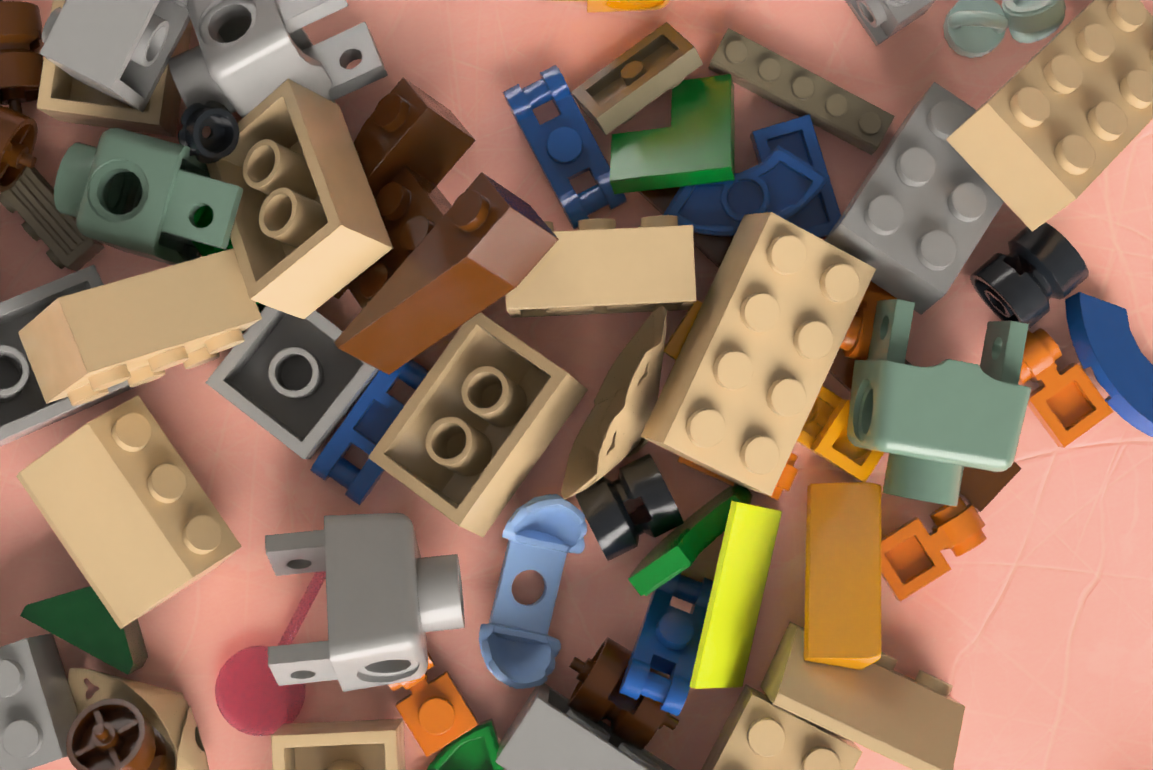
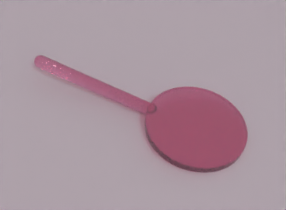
[215,571,326,736]

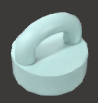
[943,0,1009,58]
[1001,0,1066,43]

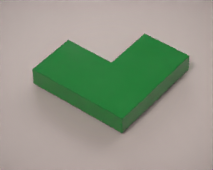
[610,74,735,194]

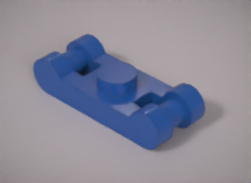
[502,65,627,229]
[310,358,429,506]
[619,572,713,716]

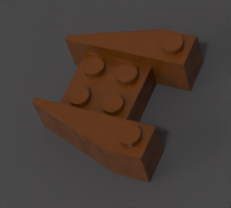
[333,77,559,375]

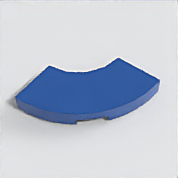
[663,145,830,237]
[1065,292,1153,437]

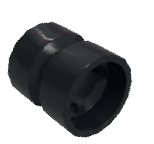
[970,222,1089,329]
[575,453,684,561]

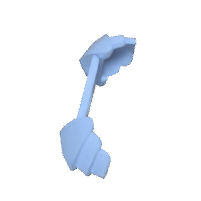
[479,494,587,689]

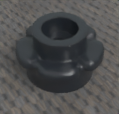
[178,101,239,164]

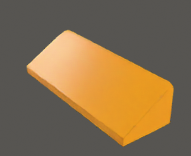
[804,482,881,670]

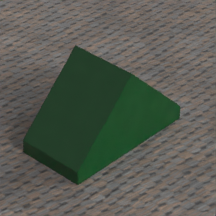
[20,586,148,675]

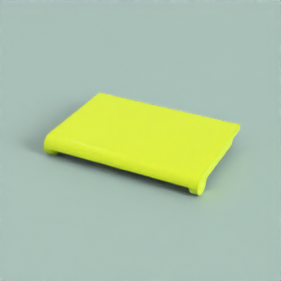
[689,501,782,689]

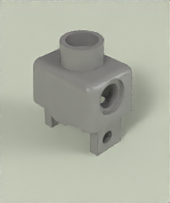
[168,0,388,118]
[265,512,465,692]

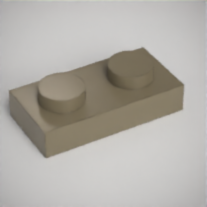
[571,22,703,135]

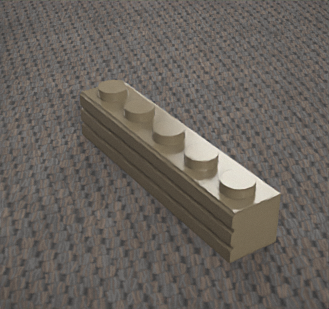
[708,28,895,155]
[0,167,105,271]

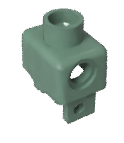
[54,128,244,265]
[847,299,1032,506]

